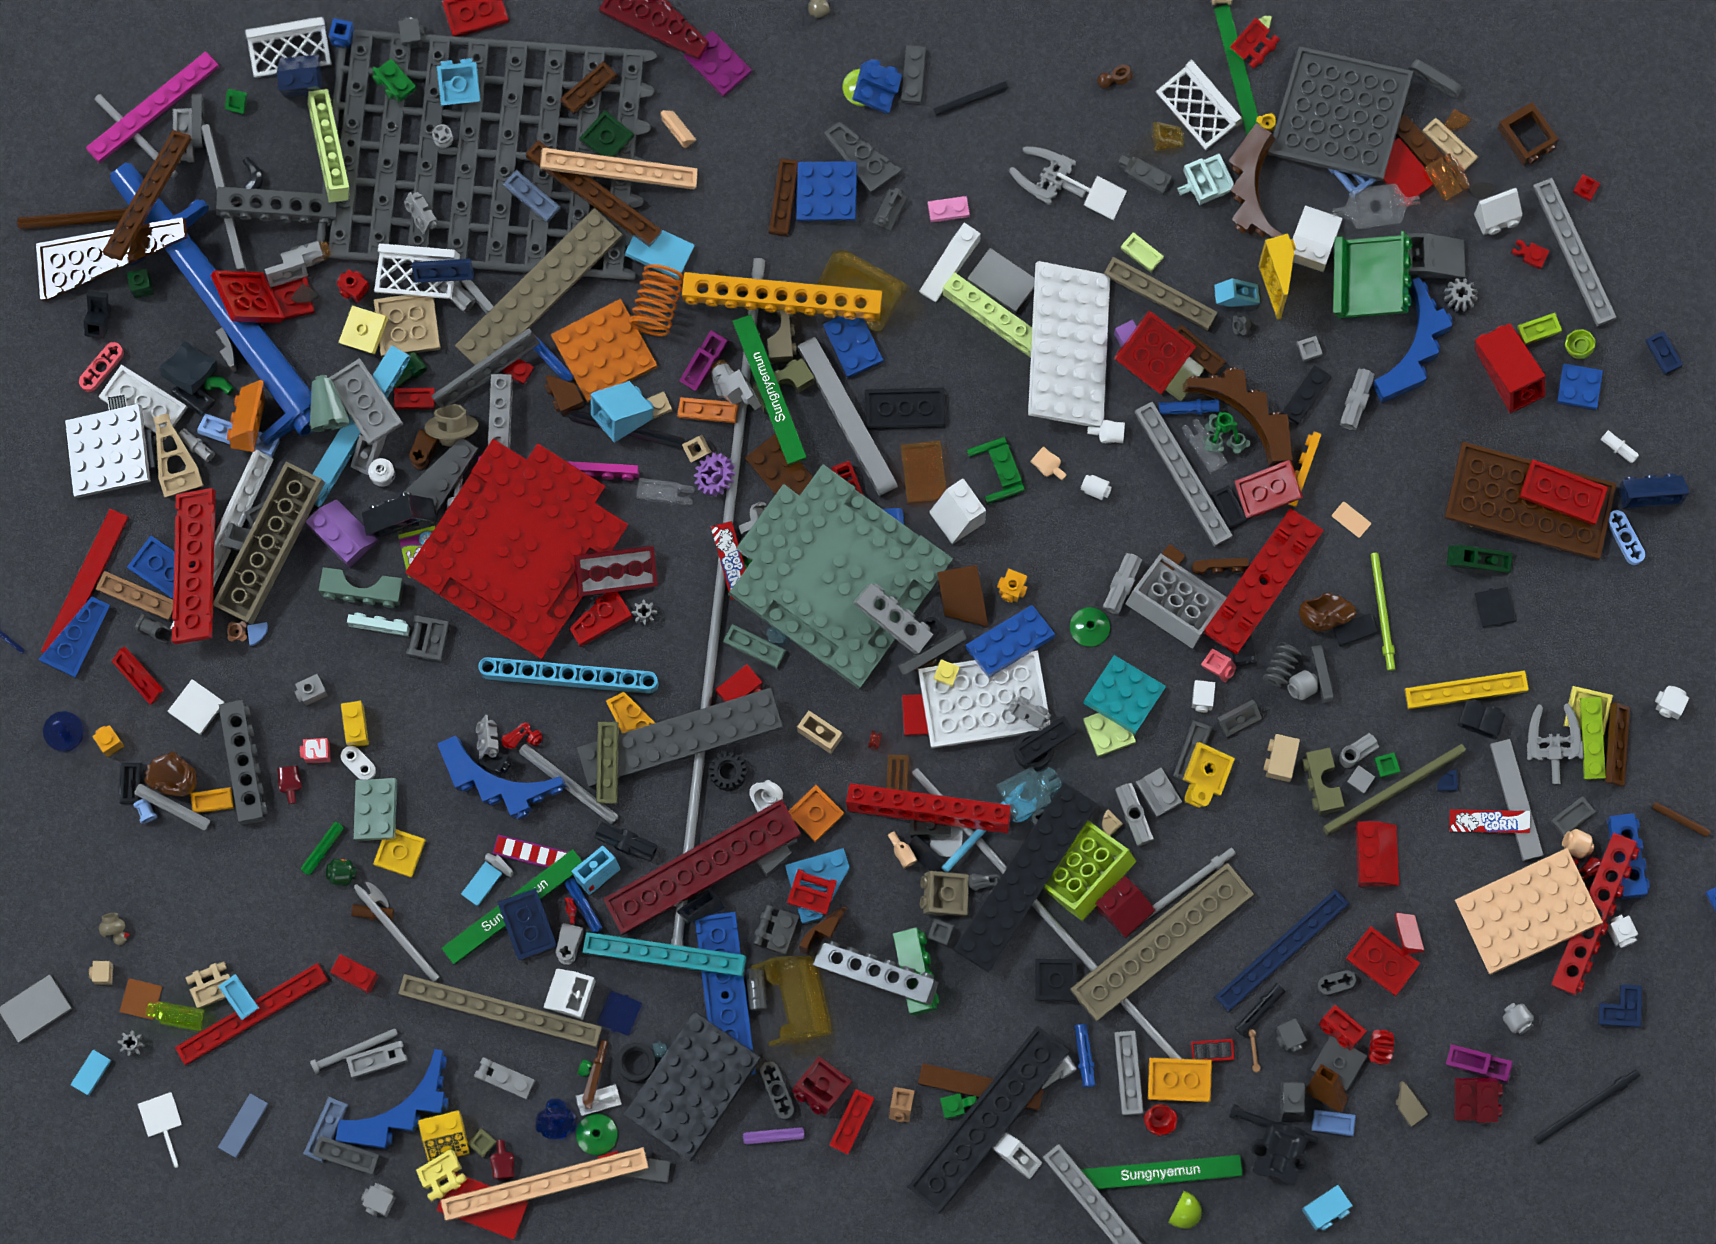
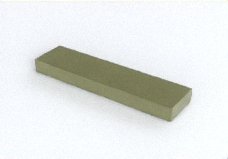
[596,722,619,804]

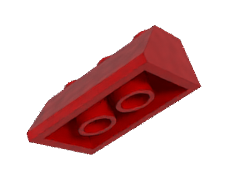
[1355,821,1399,887]

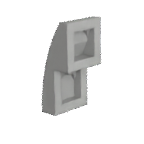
[216,328,237,373]

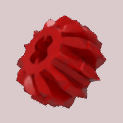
[1369,1029,1395,1065]

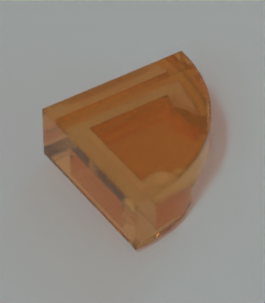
[1444,109,1471,130]

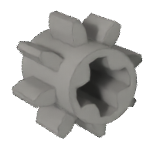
[632,600,657,626]
[118,1030,145,1057]

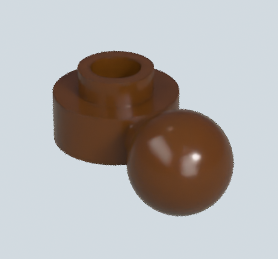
[1097,65,1133,88]

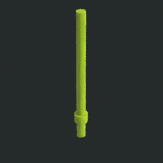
[1370,553,1395,671]

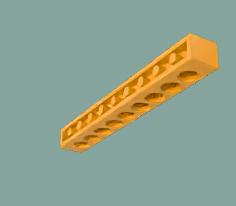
[682,272,882,321]

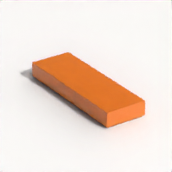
[677,397,739,423]

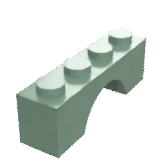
[319,567,404,608]

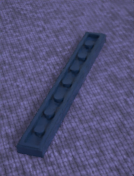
[1214,889,1349,1012]

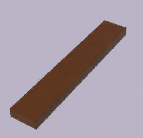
[918,1063,1043,1111]

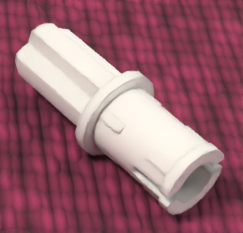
[1601,430,1638,463]

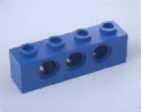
[1607,813,1650,900]

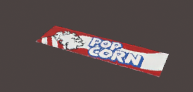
[711,521,745,600]
[1449,809,1530,833]

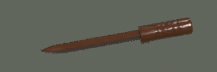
[582,1040,608,1109]

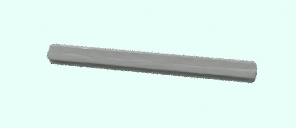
[519,744,618,824]

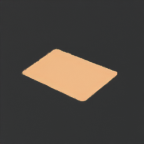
[1332,502,1371,538]

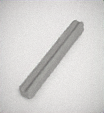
[134,784,210,830]

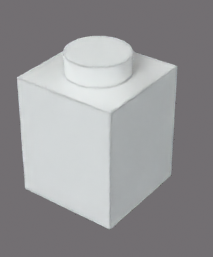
[1191,680,1215,712]

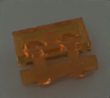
[1424,153,1470,202]

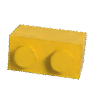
[341,701,369,747]

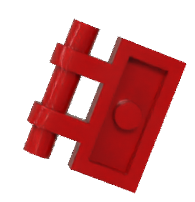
[1229,18,1280,69]

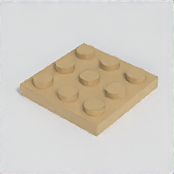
[374,291,441,358]

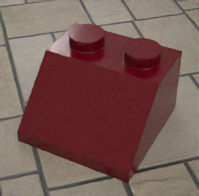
[1095,876,1155,938]

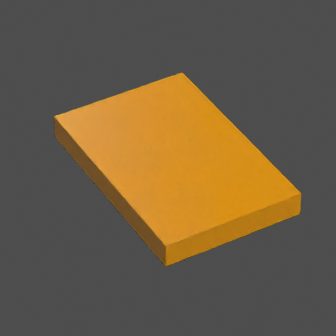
[1148,1058,1212,1102]

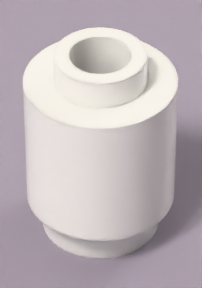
[1081,475,1112,500]

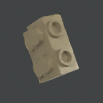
[920,871,969,916]

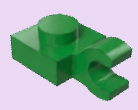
[940,1094,977,1119]

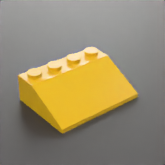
[1259,234,1296,320]

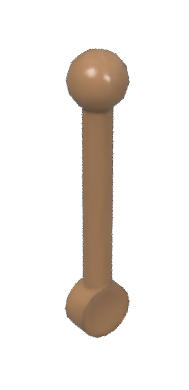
[1248,1029,1261,1072]

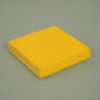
[373,829,426,878]

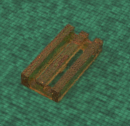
[887,754,908,791]

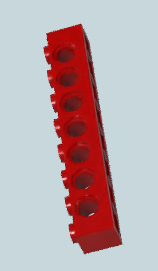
[846,783,1011,833]
[1551,833,1640,996]

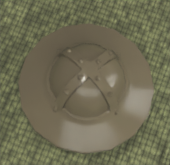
[425,404,478,447]

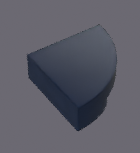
[1437,770,1458,791]

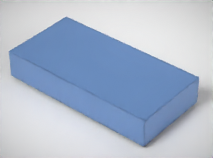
[1311,1110,1356,1137]

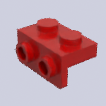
[1318,1005,1367,1051]

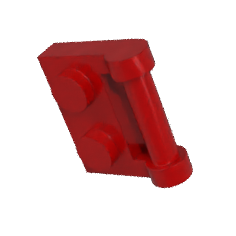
[787,869,837,916]

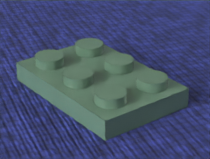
[354,778,397,841]

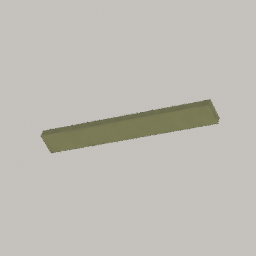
[1322,744,1466,836]

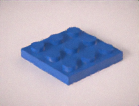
[796,161,857,221]

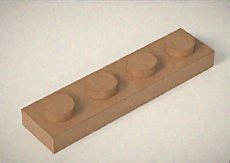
[96,571,173,621]

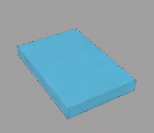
[625,230,695,280]

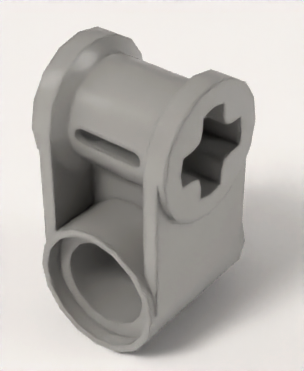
[556,923,584,965]

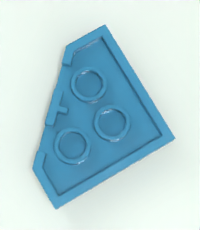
[785,848,850,924]

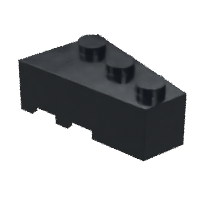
[362,493,437,538]

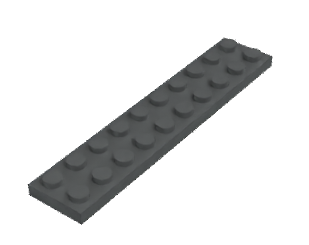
[577,688,783,787]

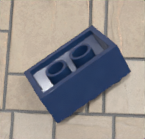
[1619,473,1689,508]

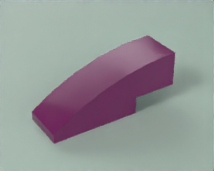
[679,330,730,391]
[1446,1044,1513,1084]

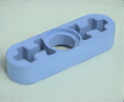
[1608,510,1645,565]

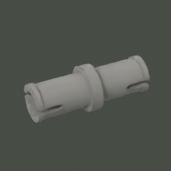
[178,428,215,462]

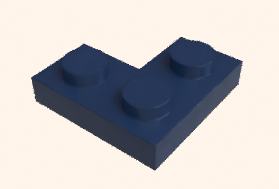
[1598,984,1642,1028]

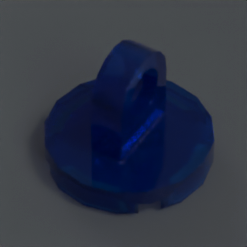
[43,711,84,752]
[535,1098,577,1139]

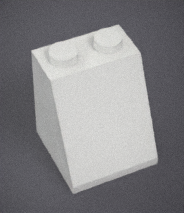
[930,479,986,545]

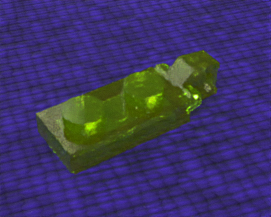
[146,1002,205,1031]

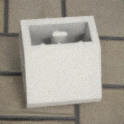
[543,969,596,1020]

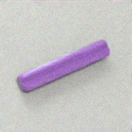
[743,1127,805,1144]

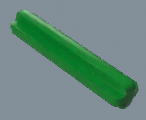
[301,822,344,875]

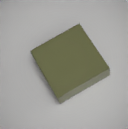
[468,1128,497,1158]

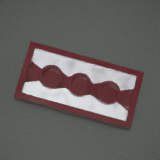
[574,545,658,596]

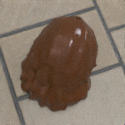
[1299,592,1357,632]
[144,751,197,797]

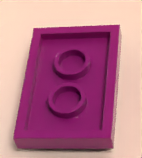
[684,30,752,98]

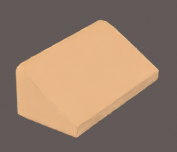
[661,111,696,148]

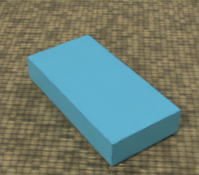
[461,861,502,907]
[218,974,259,1020]
[71,1050,111,1096]

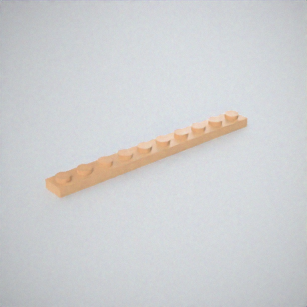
[441,1148,649,1221]

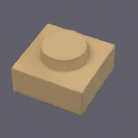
[646,392,672,418]

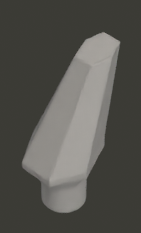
[485,853,514,878]

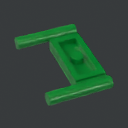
[967,437,1025,504]

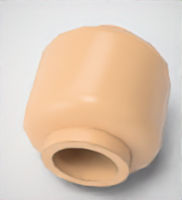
[1562,829,1594,859]

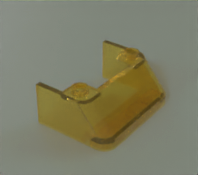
[751,956,831,1046]

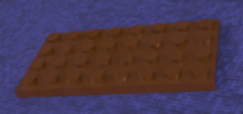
[1444,442,1617,560]

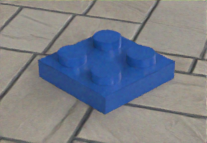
[1556,364,1603,410]

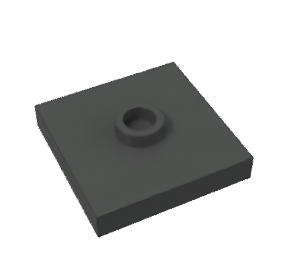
[1310,1035,1367,1092]

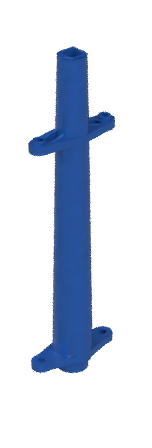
[110,162,313,446]

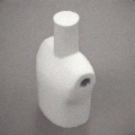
[1088,420,1125,443]

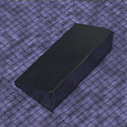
[909,836,946,872]

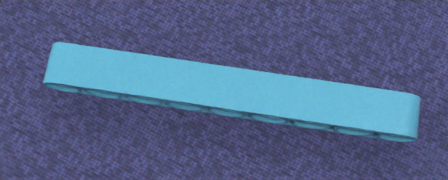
[313,346,410,507]
[478,657,659,694]

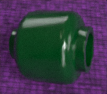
[326,859,356,886]

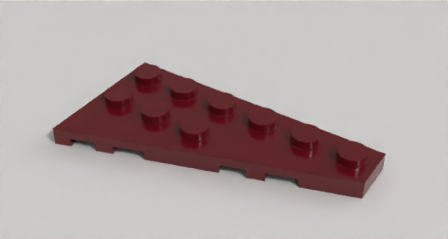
[599,0,709,60]

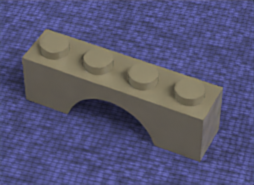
[763,280,797,363]

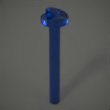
[0,631,25,654]

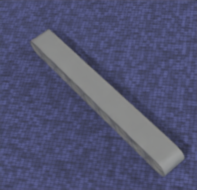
[797,337,898,496]

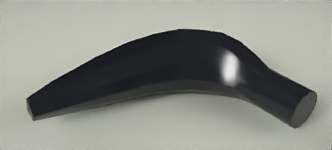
[231,157,263,207]

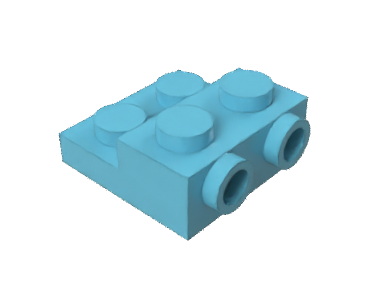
[437,58,481,105]

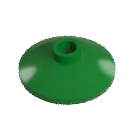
[1070,607,1110,647]
[576,1114,618,1155]

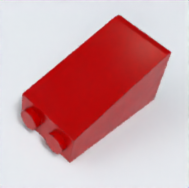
[1475,323,1546,413]

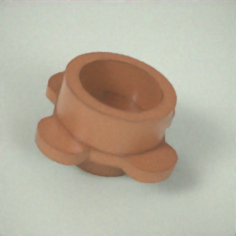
[227,621,247,642]

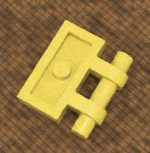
[416,1149,467,1201]

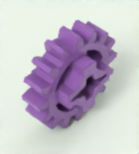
[694,453,736,497]

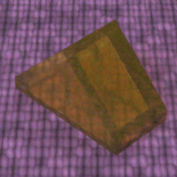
[1151,122,1185,151]

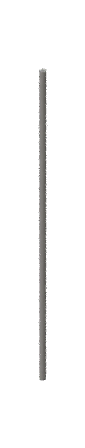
[912,768,1182,1059]

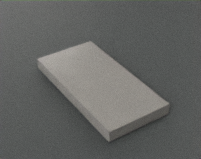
[329,358,403,446]

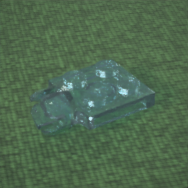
[996,767,1061,821]

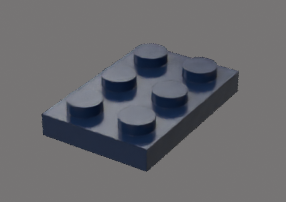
[497,888,557,960]

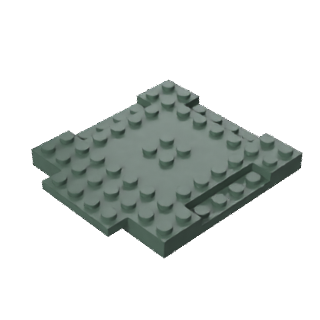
[728,464,953,689]

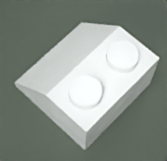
[1474,188,1522,235]

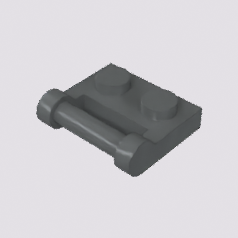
[406,616,450,662]

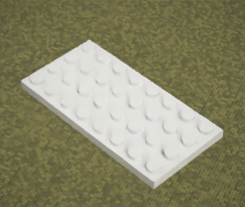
[1028,261,1110,427]

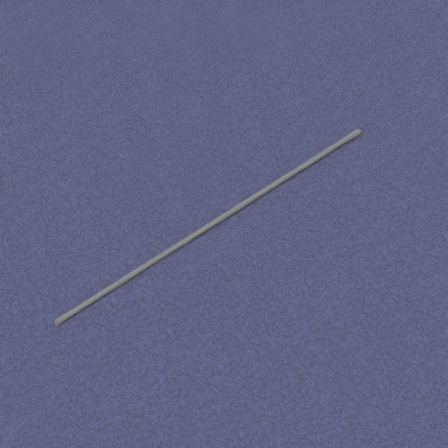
[671,258,765,946]

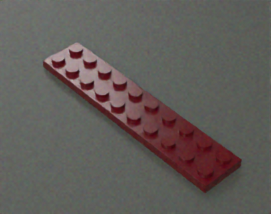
[603,799,802,935]

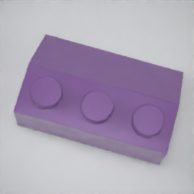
[305,499,378,568]

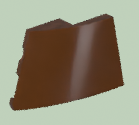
[937,565,988,627]
[799,906,847,955]

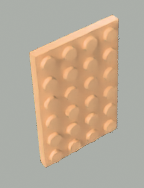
[1455,848,1603,975]

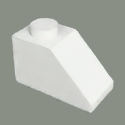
[993,1133,1042,1179]

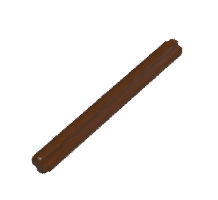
[17,208,127,229]

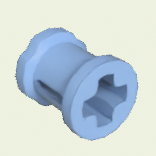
[133,799,158,824]

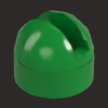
[577,1059,593,1077]

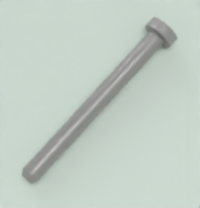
[310,1029,398,1074]

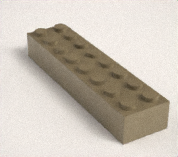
[213,462,326,625]

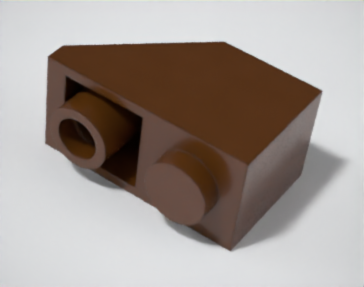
[544,375,584,416]
[1305,1064,1348,1113]

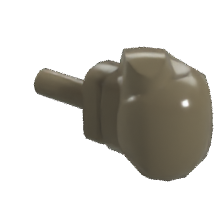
[808,0,830,18]

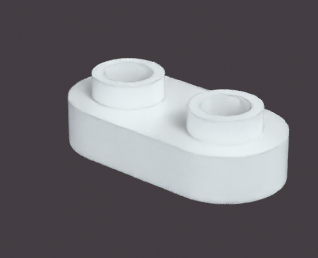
[341,746,376,780]

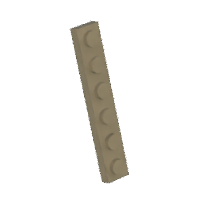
[1104,257,1218,331]

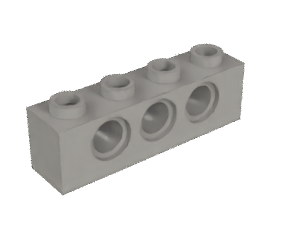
[488,374,513,449]
[853,583,933,654]

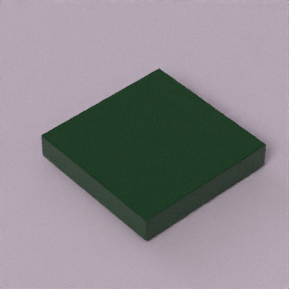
[579,110,635,157]

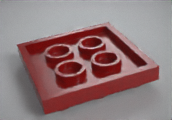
[210,271,285,323]
[1113,311,1196,394]

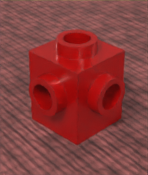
[337,269,370,303]

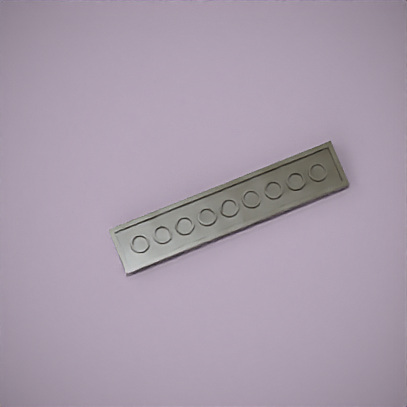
[455,208,623,365]
[1070,863,1254,1022]

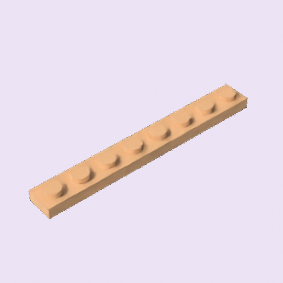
[540,148,697,190]

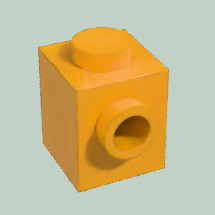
[92,725,124,758]

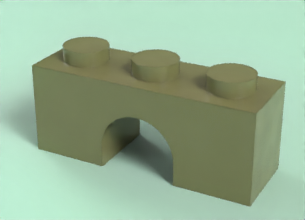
[752,358,815,414]
[1302,748,1344,815]

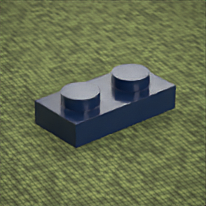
[1645,331,1683,375]

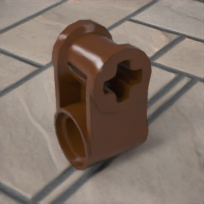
[409,429,439,470]

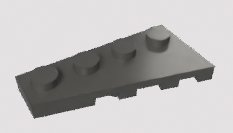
[824,121,902,194]
[402,438,479,515]

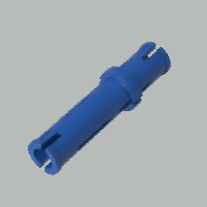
[1159,399,1219,415]
[1074,1024,1096,1088]

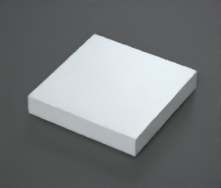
[168,680,225,735]

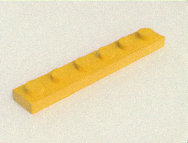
[1404,671,1529,709]

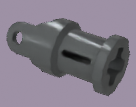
[135,614,172,643]

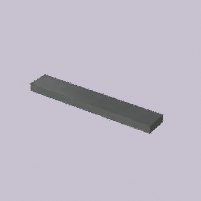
[432,328,540,408]

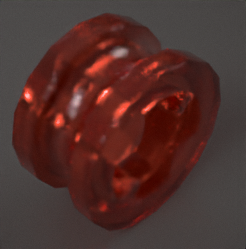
[868,730,882,750]

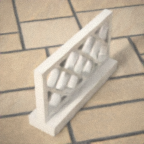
[245,17,331,78]
[1156,60,1242,150]
[374,244,460,299]

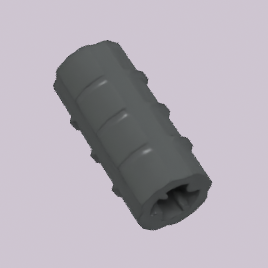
[745,968,767,1011]

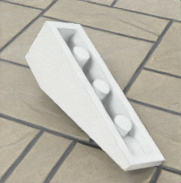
[919,223,980,303]

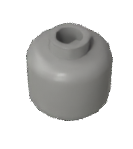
[1288,670,1319,700]
[1503,1003,1534,1035]

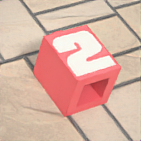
[300,738,331,764]

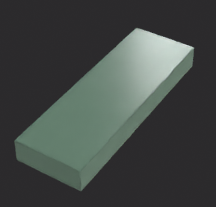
[723,624,786,669]

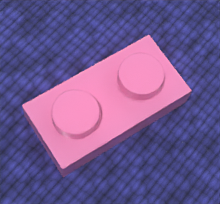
[928,196,970,223]

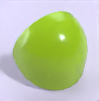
[1168,1191,1202,1229]

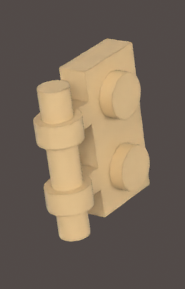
[186,962,230,1009]

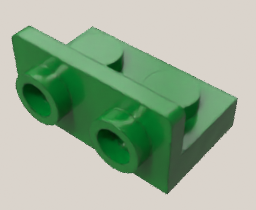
[372,58,416,103]

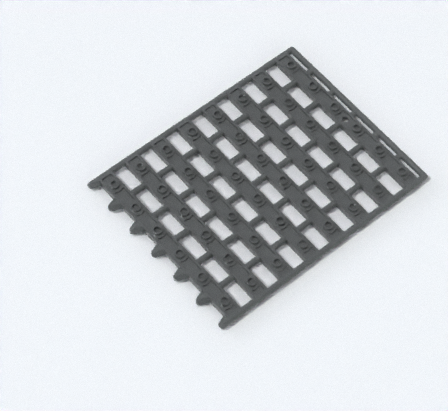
[316,30,657,280]

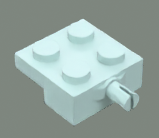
[1177,154,1234,205]

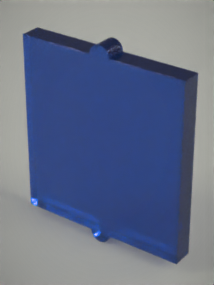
[597,991,642,1036]

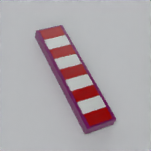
[492,834,568,868]

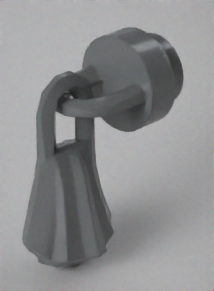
[968,873,1001,893]

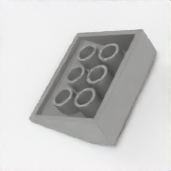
[1125,553,1227,649]

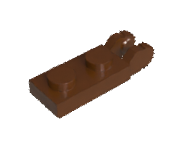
[1191,558,1249,574]

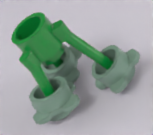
[1203,412,1250,454]

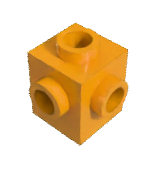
[997,568,1028,603]

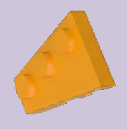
[606,692,655,733]

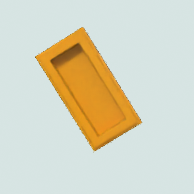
[191,787,234,814]

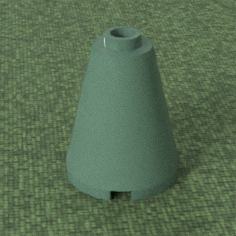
[310,375,350,432]

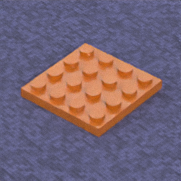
[551,299,657,403]

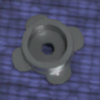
[1232,315,1251,335]

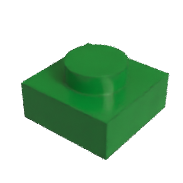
[225,89,248,114]
[1374,753,1400,778]

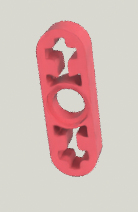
[79,342,124,392]

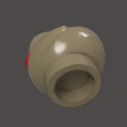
[99,913,129,946]

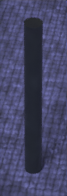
[933,81,1008,116]

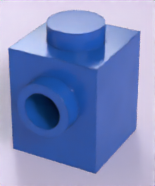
[329,18,355,48]

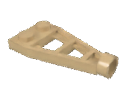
[153,413,204,498]

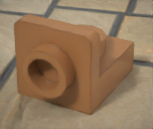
[889,1087,914,1122]

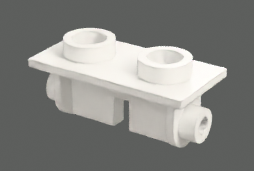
[576,1084,621,1116]

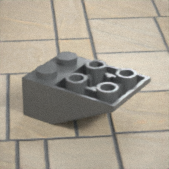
[1407,233,1465,279]

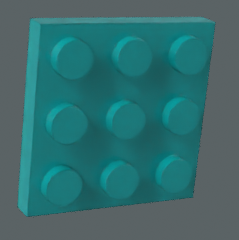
[1083,655,1166,734]

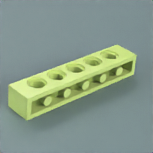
[308,89,349,203]
[942,272,1032,358]

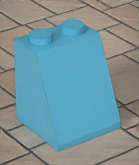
[591,381,654,443]

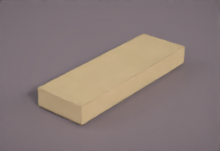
[1422,118,1478,172]

